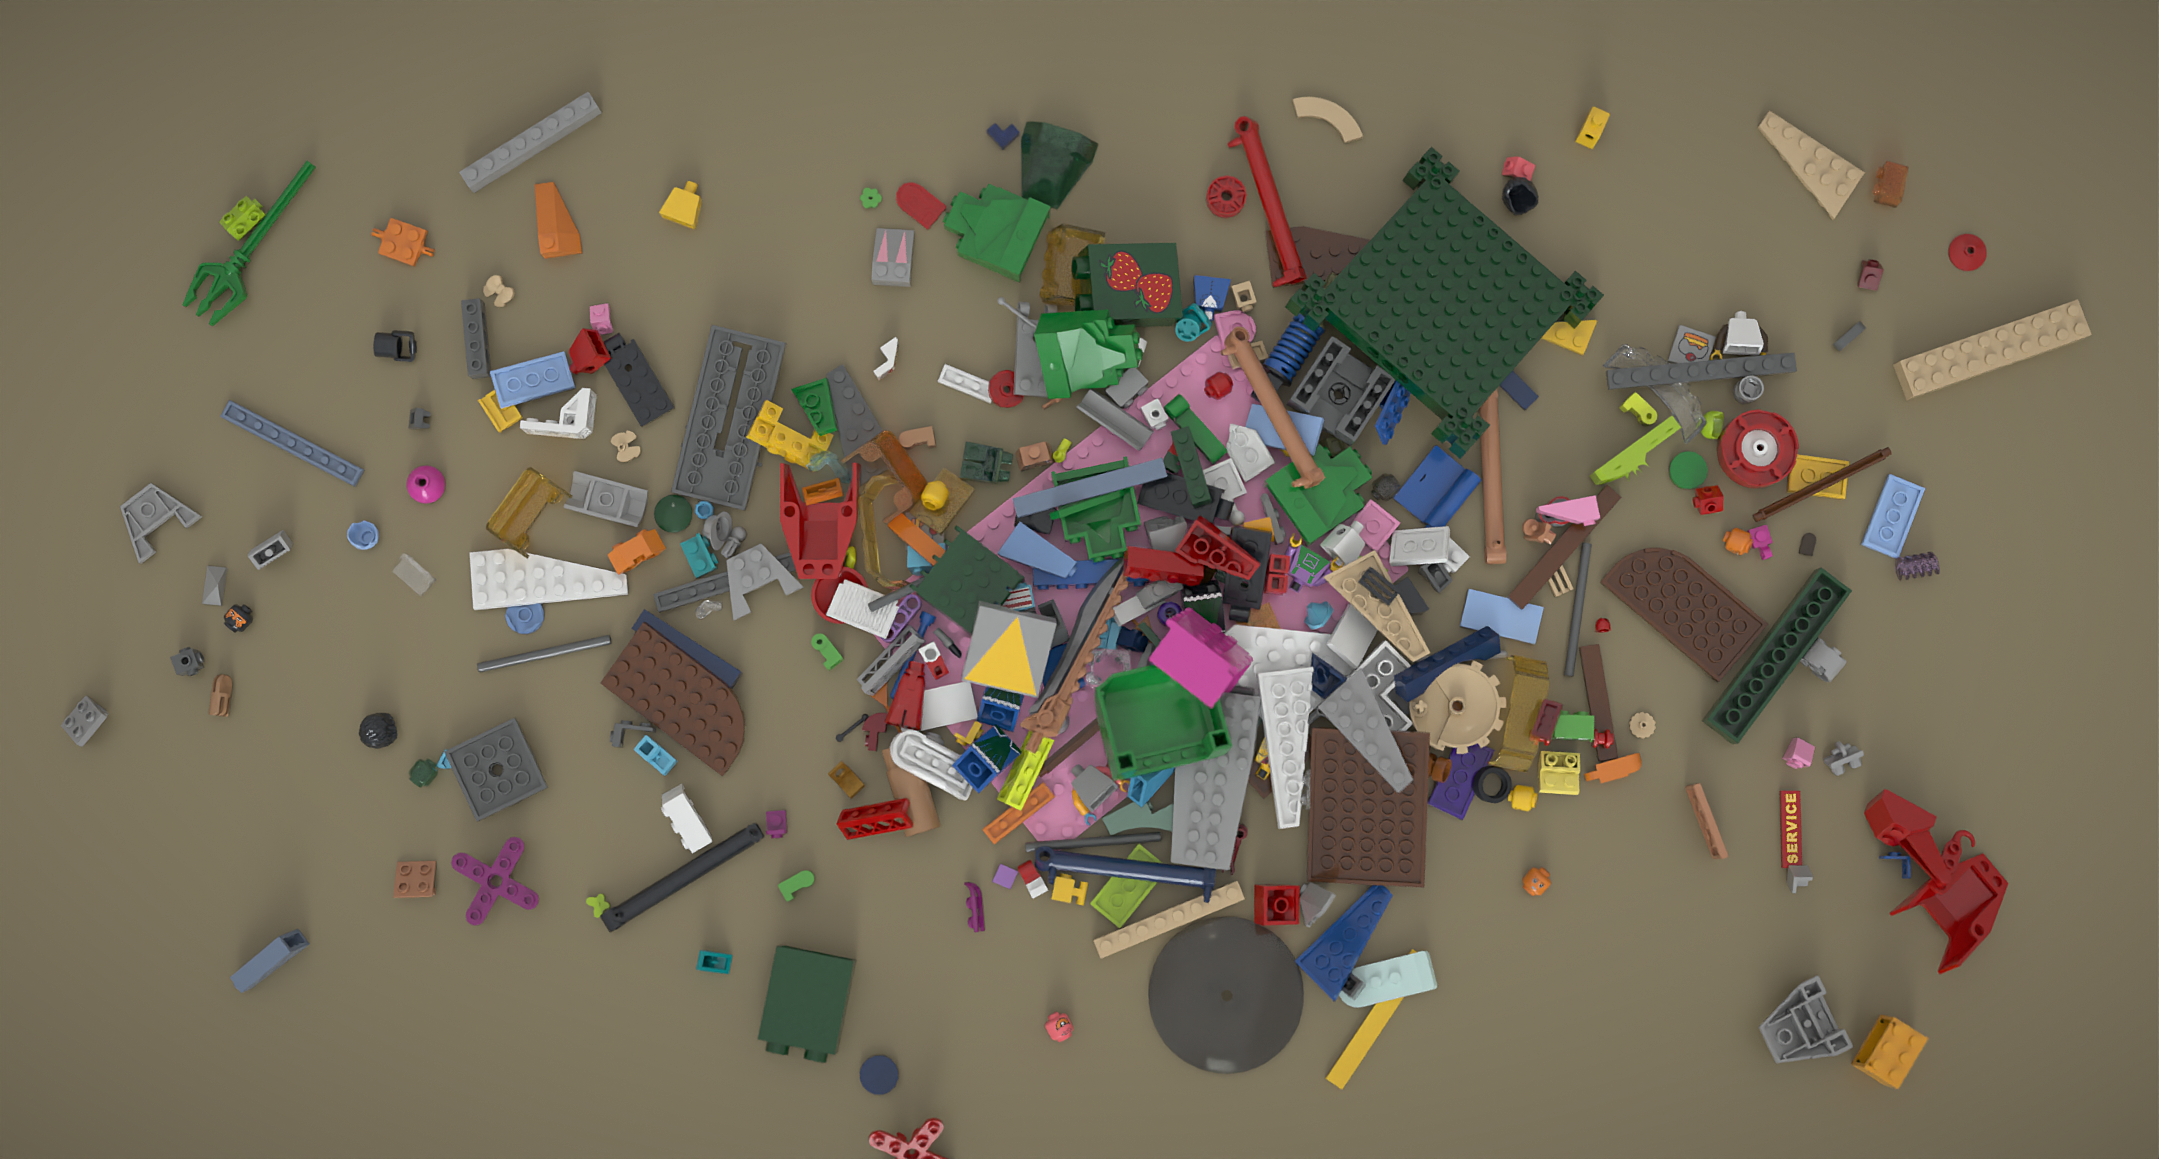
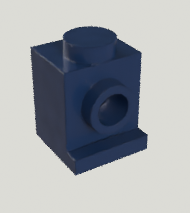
[1116,626,1149,653]

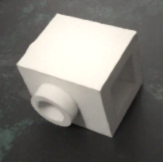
[1140,398,1169,430]

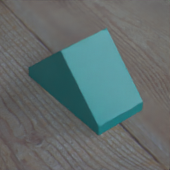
[696,949,732,974]

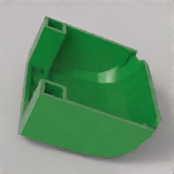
[1095,664,1232,781]

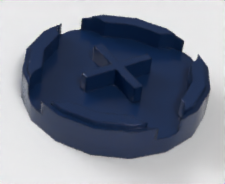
[860,1055,899,1095]

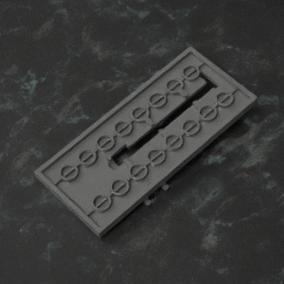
[671,325,787,511]

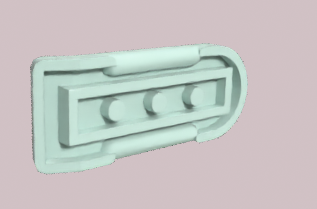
[1339,951,1437,1008]

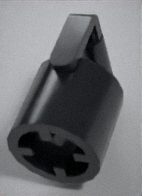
[373,330,417,362]

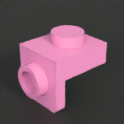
[589,303,613,335]

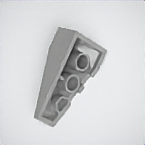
[1299,882,1336,927]

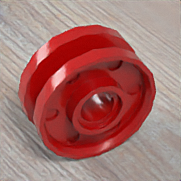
[1206,175,1247,218]

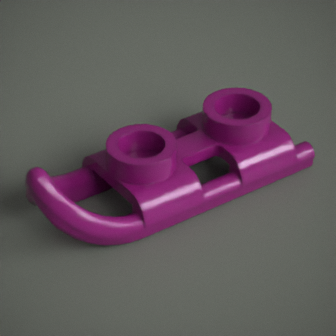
[964,882,985,932]

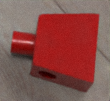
[569,328,611,374]

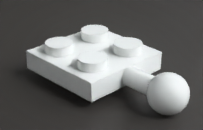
[1203,458,1247,526]

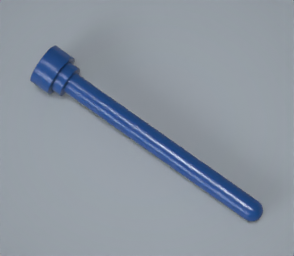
[890,611,936,699]

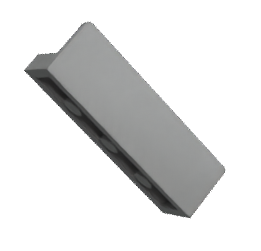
[1077,388,1154,451]

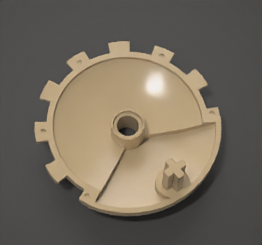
[1409,661,1506,754]

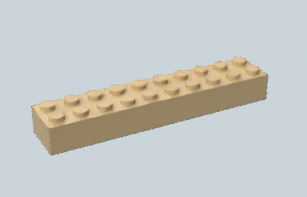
[1893,299,2092,400]

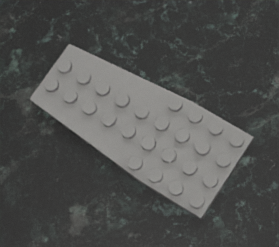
[1171,692,1261,870]

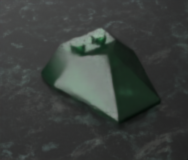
[1021,122,1098,210]

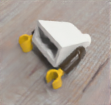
[1709,311,1768,360]

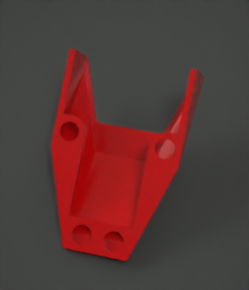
[780,463,861,579]
[1889,854,2009,974]

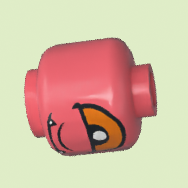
[1045,1011,1074,1042]

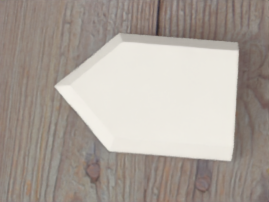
[1226,423,1276,482]

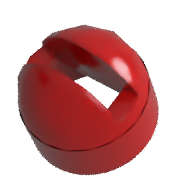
[1595,618,1611,633]

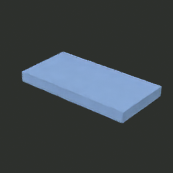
[490,351,575,408]
[1245,404,1324,456]
[1861,474,1925,559]
[1460,589,1544,645]

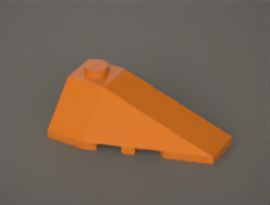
[535,182,582,259]

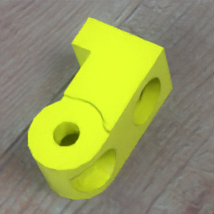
[1619,392,1657,426]

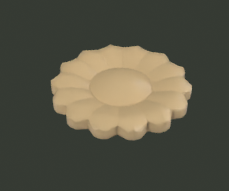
[1629,712,1656,739]

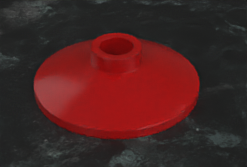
[1948,234,1987,271]

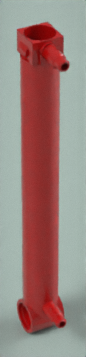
[1227,116,1307,287]

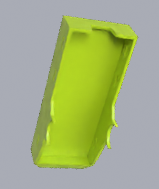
[1589,416,1681,485]

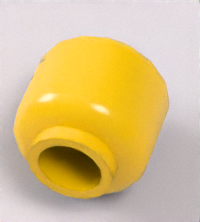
[921,481,949,510]
[1508,785,1538,812]

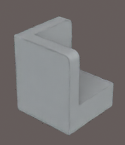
[1787,865,1813,893]

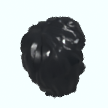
[1502,177,1539,216]
[359,713,398,749]

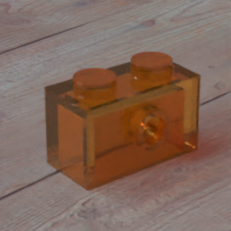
[1873,161,1909,208]

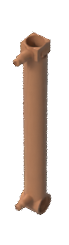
[1221,326,1325,489]
[1479,389,1507,564]

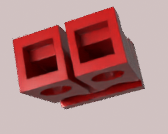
[1263,554,1290,595]

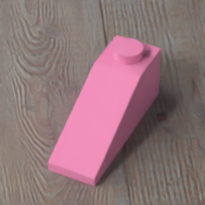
[1536,496,1600,526]

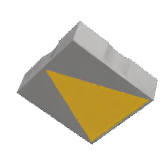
[961,601,1056,698]

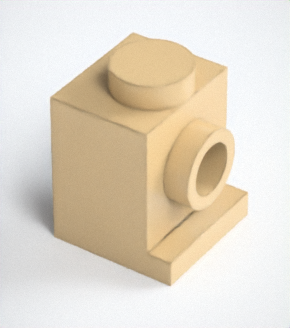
[1231,281,1257,312]

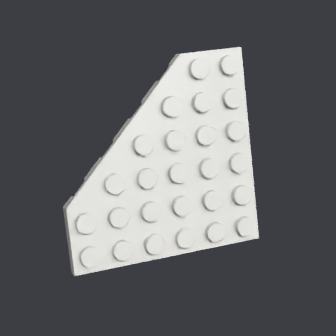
[1224,625,1363,720]

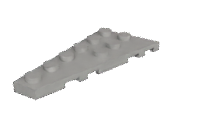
[1318,668,1413,794]

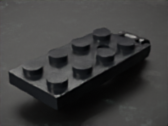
[603,333,674,427]
[1137,472,1234,525]
[1222,525,1272,623]

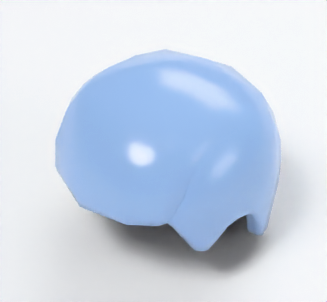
[347,520,379,550]

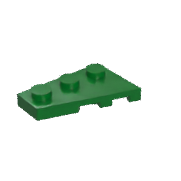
[791,378,838,436]

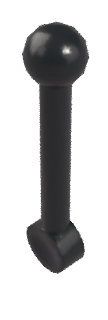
[836,714,869,742]

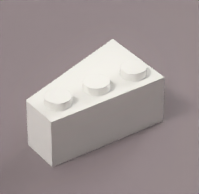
[661,784,712,853]

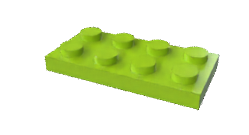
[1090,844,1162,928]

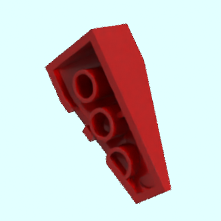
[1175,515,1260,580]

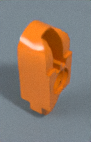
[1584,753,1642,783]

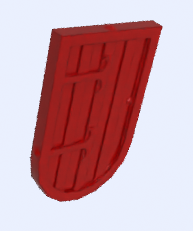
[896,182,947,230]

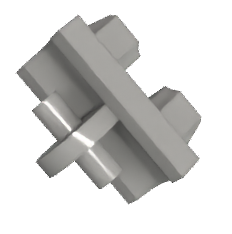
[1823,741,1864,776]

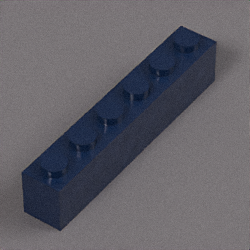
[631,609,743,689]

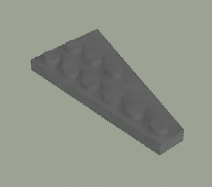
[826,364,901,486]

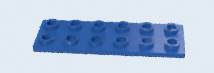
[1375,380,1411,445]

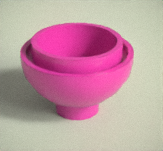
[406,465,445,504]

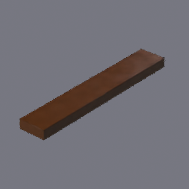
[1579,644,1618,761]

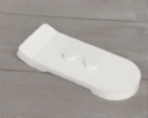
[890,730,973,800]

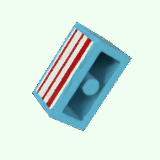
[995,582,1036,612]

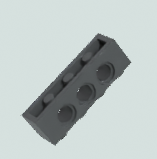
[461,298,491,379]

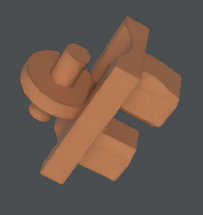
[1522,519,1556,544]

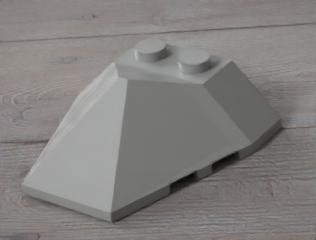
[1758,975,1853,1063]

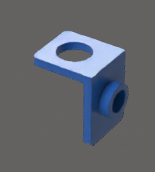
[1879,852,1911,879]

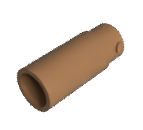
[882,748,941,837]

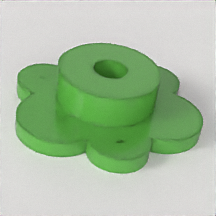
[860,188,882,209]

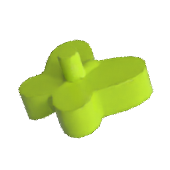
[586,894,610,918]

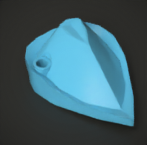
[1305,601,1334,630]

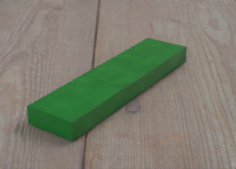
[1050,489,1124,520]

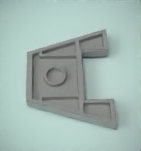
[120,483,202,564]
[726,544,804,621]

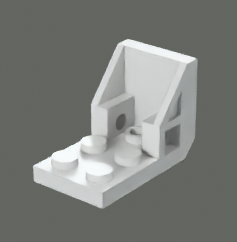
[520,388,597,439]

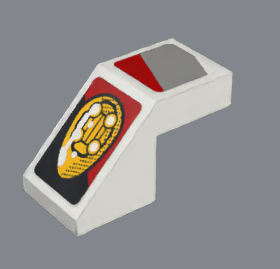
[873,337,899,380]

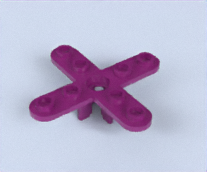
[451,837,539,925]

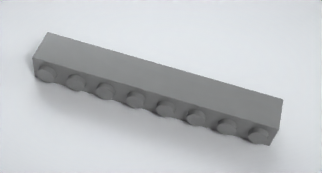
[459,92,602,193]

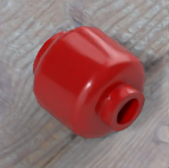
[1204,372,1233,400]

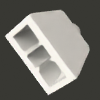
[1320,521,1365,566]

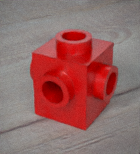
[1692,485,1724,515]

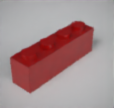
[1123,546,1204,586]

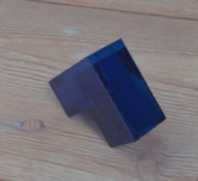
[987,123,1020,150]

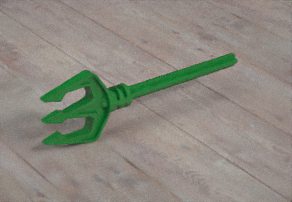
[182,161,316,326]

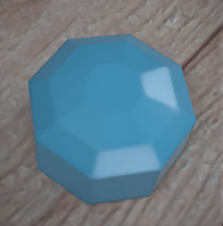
[695,501,714,519]

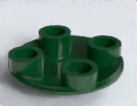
[654,495,692,533]

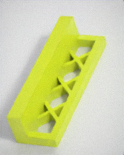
[997,731,1054,811]

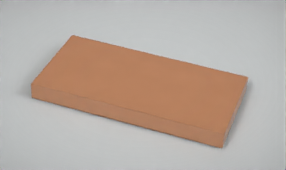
[1685,783,1729,859]

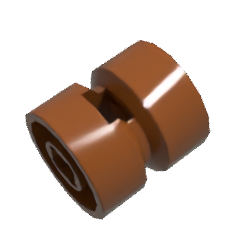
[1428,752,1452,783]

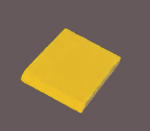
[1787,454,1849,500]

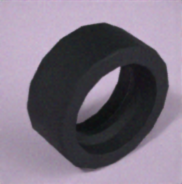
[1472,766,1512,804]

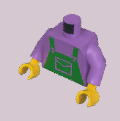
[1285,533,1344,593]

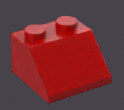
[1254,884,1300,926]

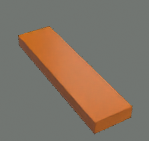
[887,512,945,567]
[982,782,1055,845]

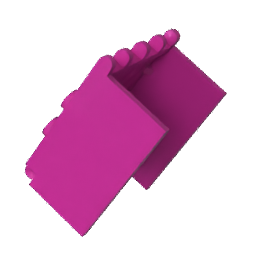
[1148,607,1253,708]

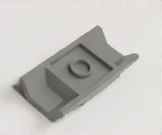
[564,471,648,528]

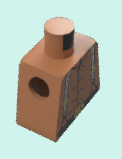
[1015,441,1055,472]

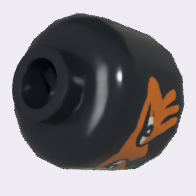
[224,604,253,633]

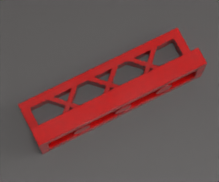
[836,798,913,840]

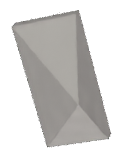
[202,566,227,606]

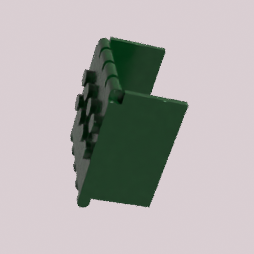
[909,525,1025,637]

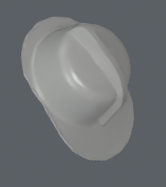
[702,512,732,550]

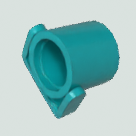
[1175,303,1212,342]

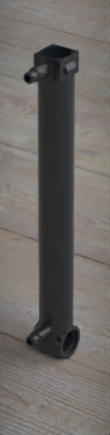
[600,823,765,933]

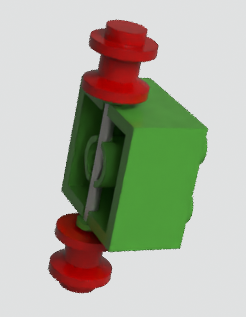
[1528,711,1613,748]

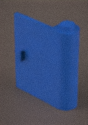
[1393,445,1481,528]

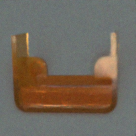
[841,430,928,524]

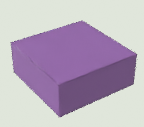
[993,864,1018,889]

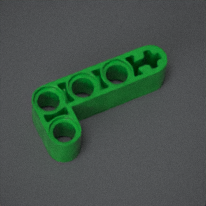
[1164,394,1228,464]

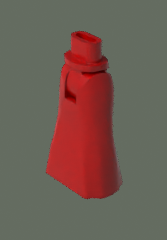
[884,661,925,731]

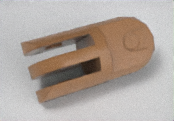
[209,674,232,717]

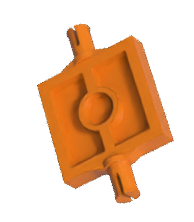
[371,218,435,267]

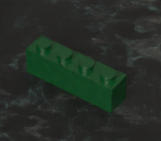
[1171,426,1213,508]

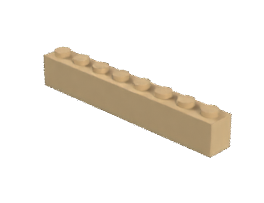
[1093,881,1245,958]

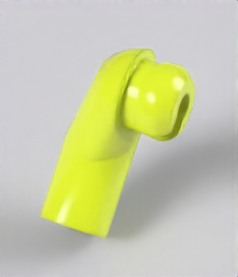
[1053,438,1072,463]
[844,546,856,569]

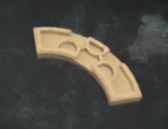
[1292,97,1363,143]

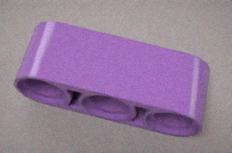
[880,594,922,643]

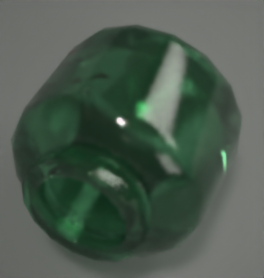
[409,758,438,788]

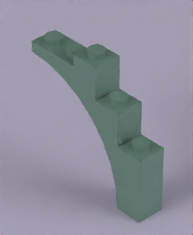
[1102,800,1174,836]

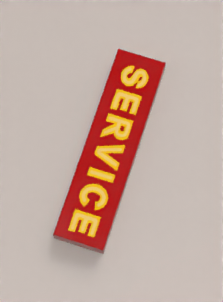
[1779,791,1802,868]

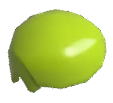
[1700,410,1724,439]

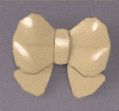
[483,275,515,307]
[611,430,641,463]

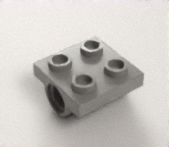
[61,696,109,747]

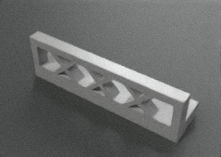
[857,625,926,696]

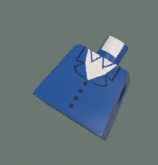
[1194,275,1231,321]

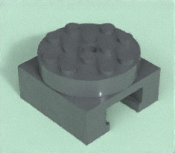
[1287,336,1395,447]

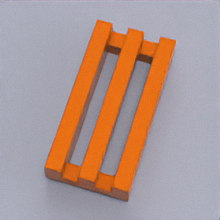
[802,478,843,506]

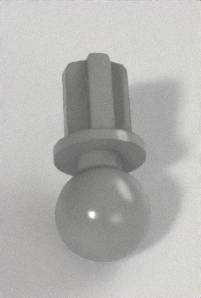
[721,526,746,558]

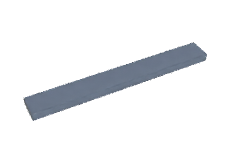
[220,400,365,487]
[1013,458,1167,518]

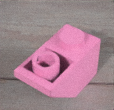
[1782,737,1815,769]

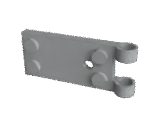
[1013,302,1057,398]

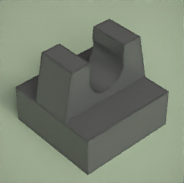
[408,408,431,430]

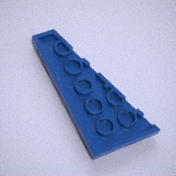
[1295,885,1393,1002]

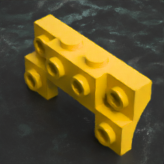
[746,400,834,472]

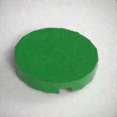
[1669,451,1708,489]

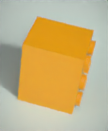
[1851,1014,1928,1089]

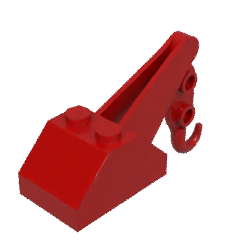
[1864,789,1975,887]

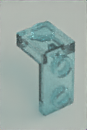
[806,451,852,483]

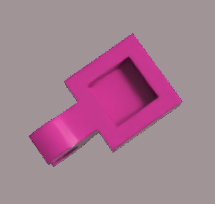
[1747,525,1773,560]

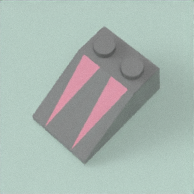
[871,228,914,287]

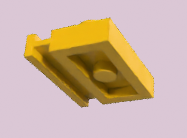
[478,390,523,433]

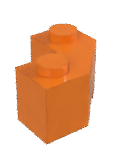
[608,529,666,575]

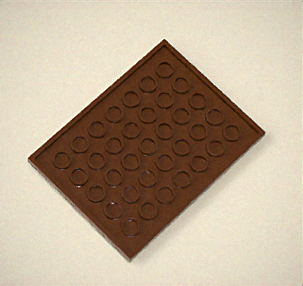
[1307,727,1430,888]

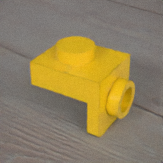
[954,721,984,747]

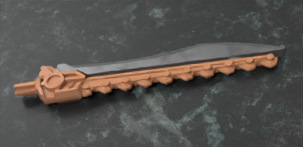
[1020,557,1129,754]

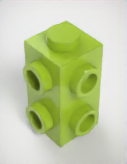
[219,195,266,241]

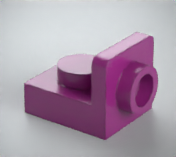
[766,810,788,838]

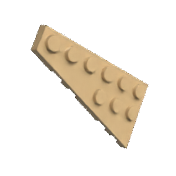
[1758,111,1865,220]
[1323,550,1430,663]

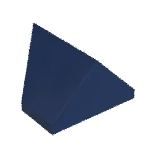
[1311,653,1347,699]

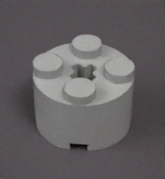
[1800,637,1847,682]

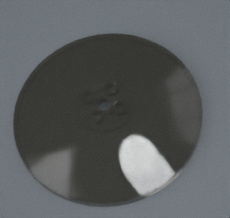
[1148,916,1304,1074]

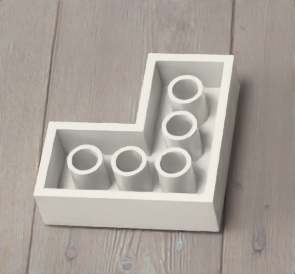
[1329,640,1413,731]

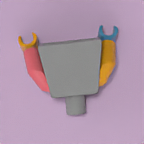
[1071,765,1130,825]

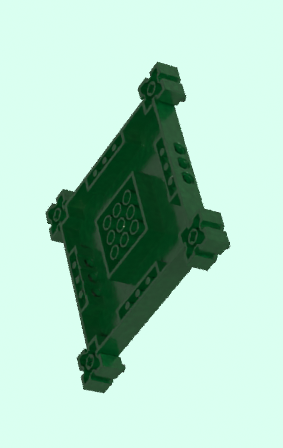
[1285,146,1604,459]

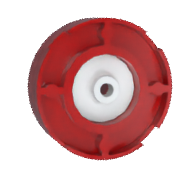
[1717,409,1799,488]

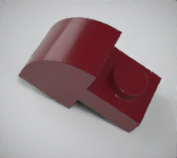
[862,713,887,752]

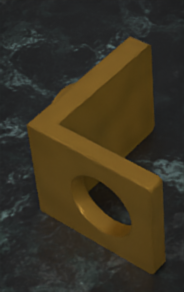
[828,761,865,799]

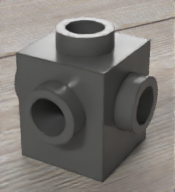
[170,647,205,676]

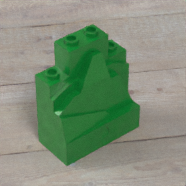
[943,183,1051,283]
[1034,309,1143,399]
[1262,444,1372,547]
[1051,457,1141,563]

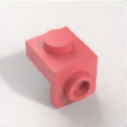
[1502,156,1535,181]

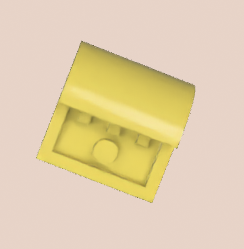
[1538,751,1580,795]

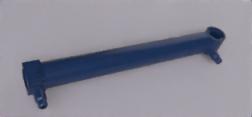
[1035,846,1216,903]

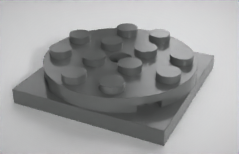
[444,718,549,822]

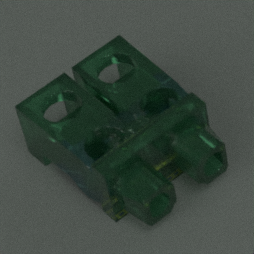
[960,441,1013,485]

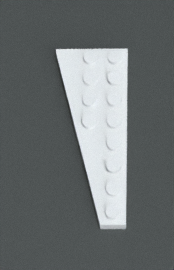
[1256,667,1314,829]

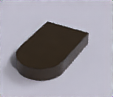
[1799,533,1816,556]

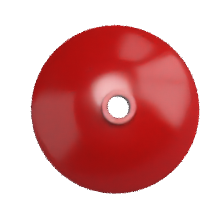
[811,566,868,624]

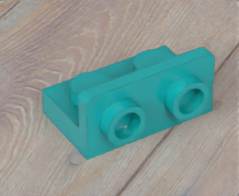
[680,533,719,579]

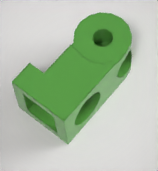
[811,634,844,671]
[778,870,815,902]

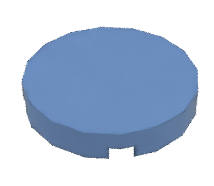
[505,603,545,634]

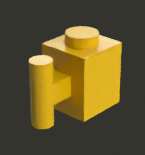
[1052,873,1088,906]

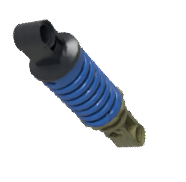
[1251,272,1337,403]

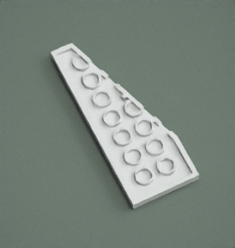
[470,549,629,610]

